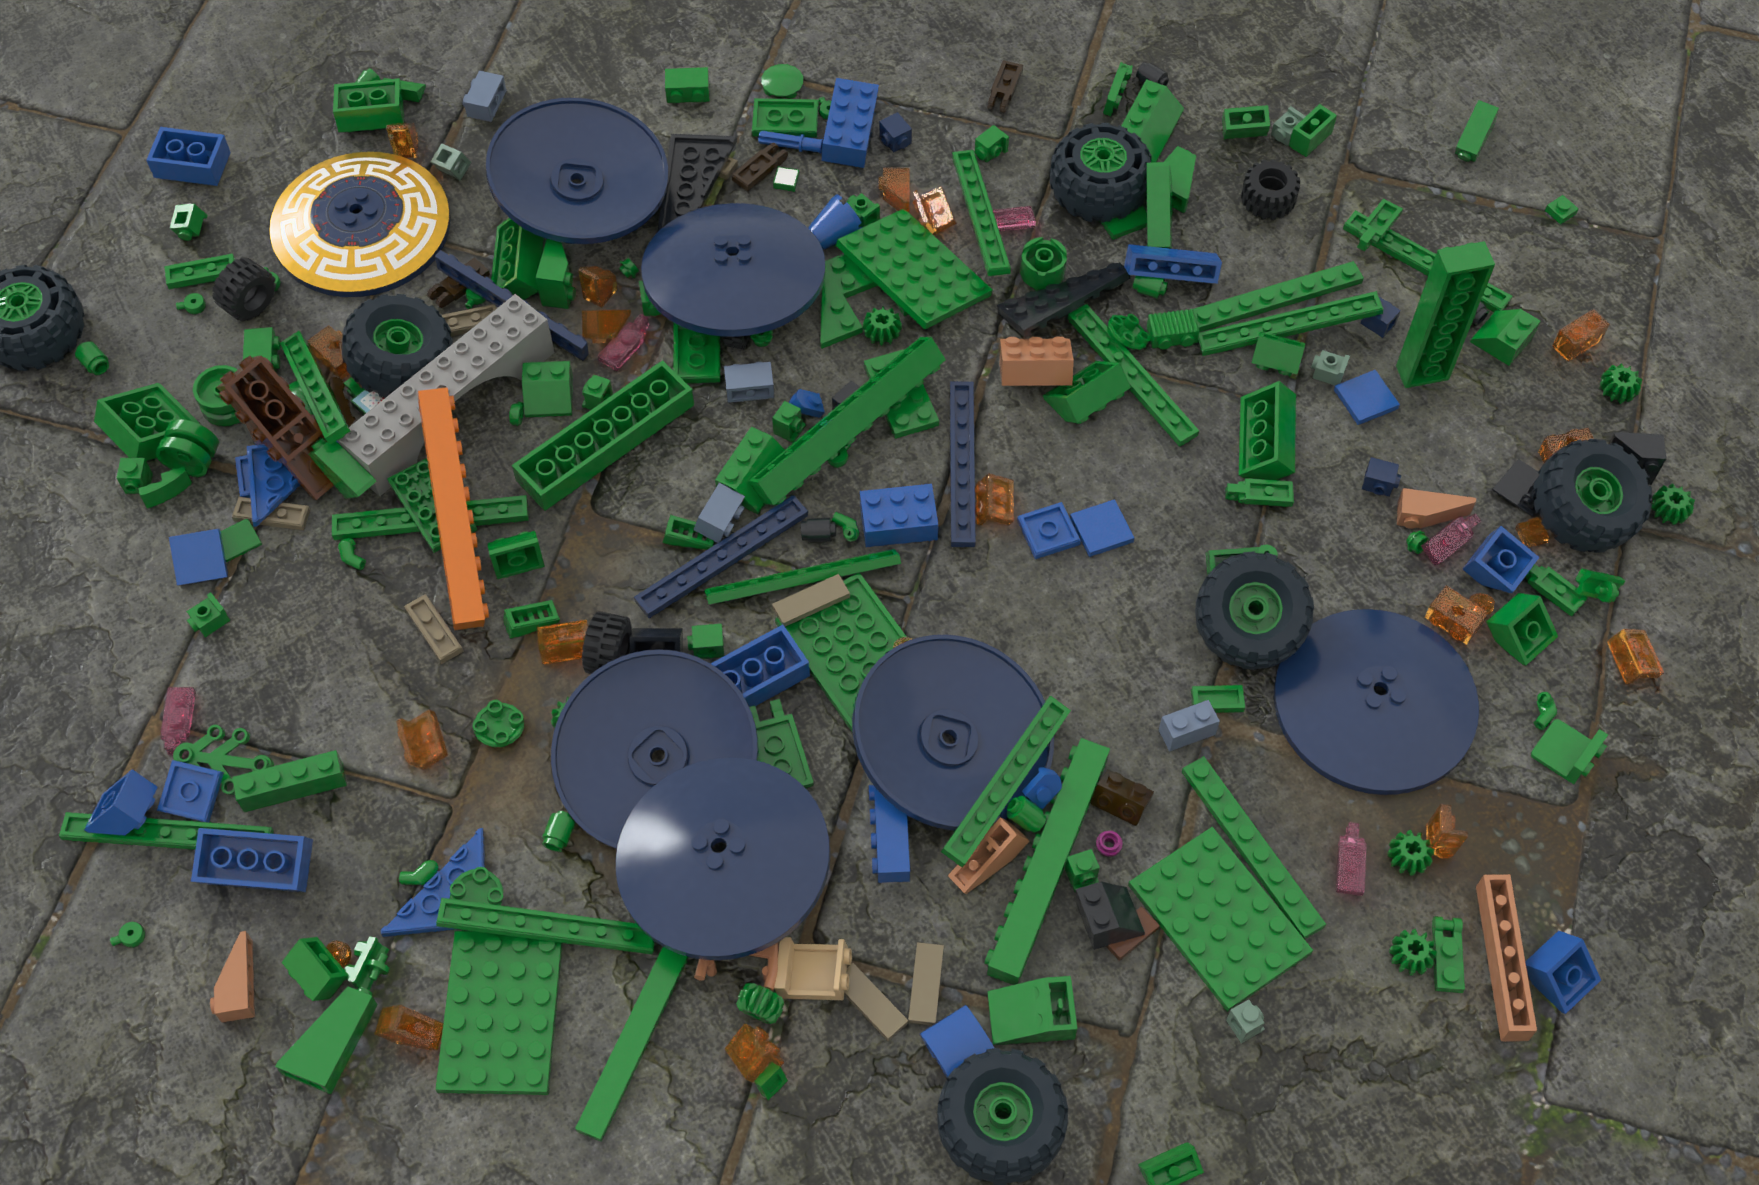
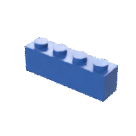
[1124,244,1222,284]
[869,785,910,883]

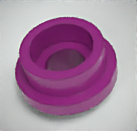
[1096,831,1123,857]

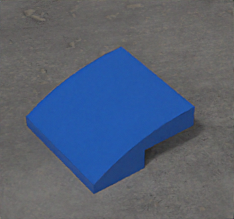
[920,1005,994,1077]

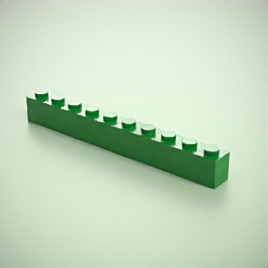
[749,337,946,505]
[984,738,1110,985]

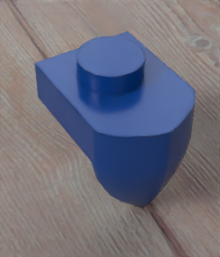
[789,389,825,418]
[1022,767,1062,809]

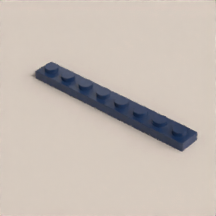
[435,250,589,361]
[950,381,976,547]
[634,495,808,618]

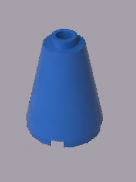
[808,194,863,250]

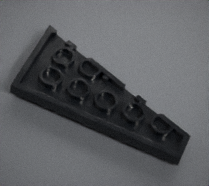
[657,134,737,233]
[997,263,1131,338]

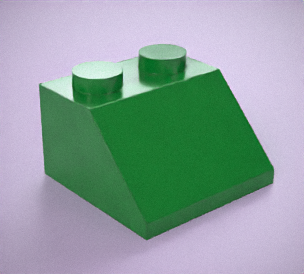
[1470,309,1541,366]
[522,361,573,417]
[487,530,545,580]
[1486,593,1558,666]

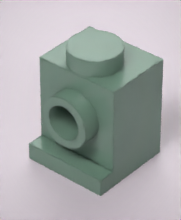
[1271,106,1306,146]
[431,143,471,181]
[1311,350,1350,386]
[1226,1000,1265,1043]

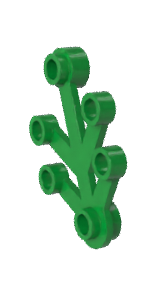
[173,725,274,795]

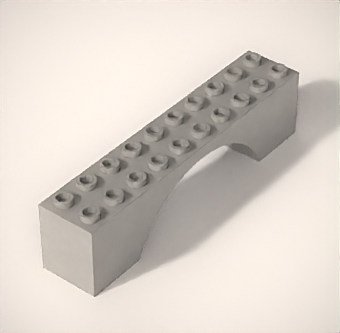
[337,294,555,496]

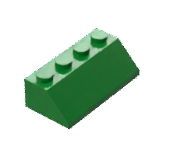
[1121,79,1184,163]
[491,218,544,300]
[1239,381,1296,480]

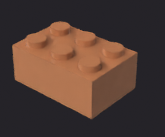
[999,337,1074,386]

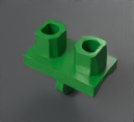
[1575,568,1625,603]
[344,936,390,990]

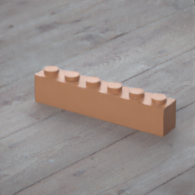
[1476,874,1537,1042]

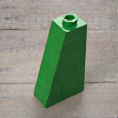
[1147,162,1172,249]
[275,986,378,1095]

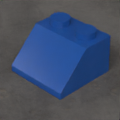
[1463,526,1539,593]
[84,769,158,835]
[1525,931,1601,1014]

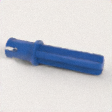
[758,131,823,153]

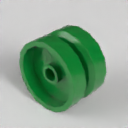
[193,365,240,426]
[155,419,220,477]

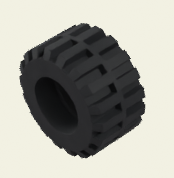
[1241,159,1300,220]
[212,257,276,321]
[582,611,632,674]

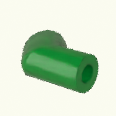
[338,538,366,570]
[1534,692,1557,730]

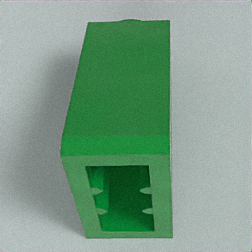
[1455,100,1499,162]
[1164,146,1196,213]
[308,438,377,499]

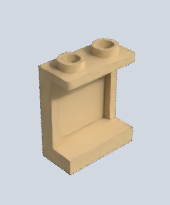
[774,937,852,1000]

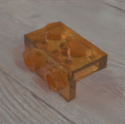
[913,186,957,235]
[396,709,448,770]

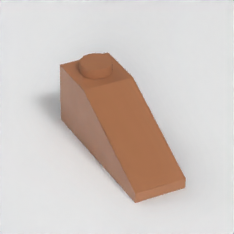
[1397,488,1476,529]
[948,817,1029,894]
[210,931,255,1022]

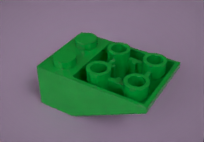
[987,976,1077,1045]

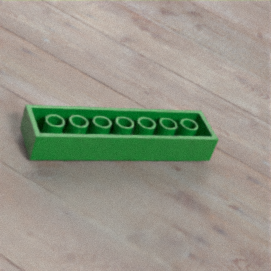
[1396,241,1495,388]
[512,360,694,511]

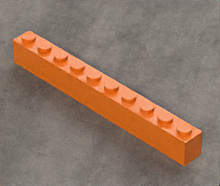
[418,387,489,630]

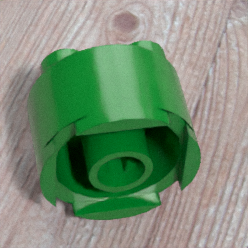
[1020,237,1067,291]

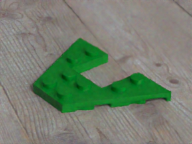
[820,254,908,349]

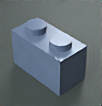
[463,71,507,122]
[724,362,774,403]
[694,483,745,543]
[1159,700,1220,752]

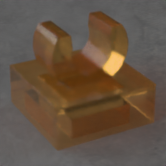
[1515,517,1550,548]

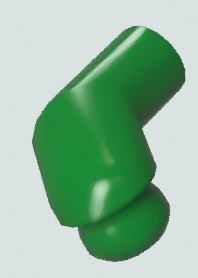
[831,512,859,542]
[399,860,439,885]

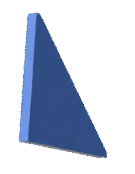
[247,441,338,527]
[381,828,485,937]

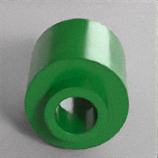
[1132,276,1168,299]
[75,341,109,375]
[1007,796,1046,833]
[542,811,575,852]

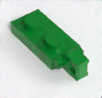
[1103,62,1133,116]
[1357,199,1403,252]
[1225,478,1294,507]
[1524,564,1588,617]

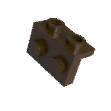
[1090,769,1154,826]

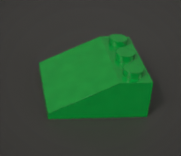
[94,383,201,461]

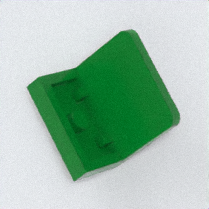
[1531,719,1608,784]

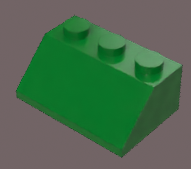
[333,78,404,133]
[1042,361,1131,424]
[715,427,785,514]

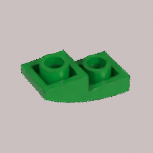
[138,467,192,508]

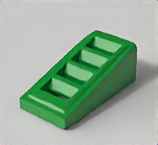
[662,515,714,550]
[503,600,560,639]

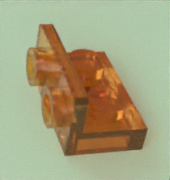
[975,473,1014,526]
[537,620,588,664]
[1607,629,1664,684]
[1426,804,1468,858]
[725,1023,784,1083]

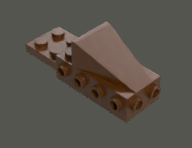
[217,355,334,500]

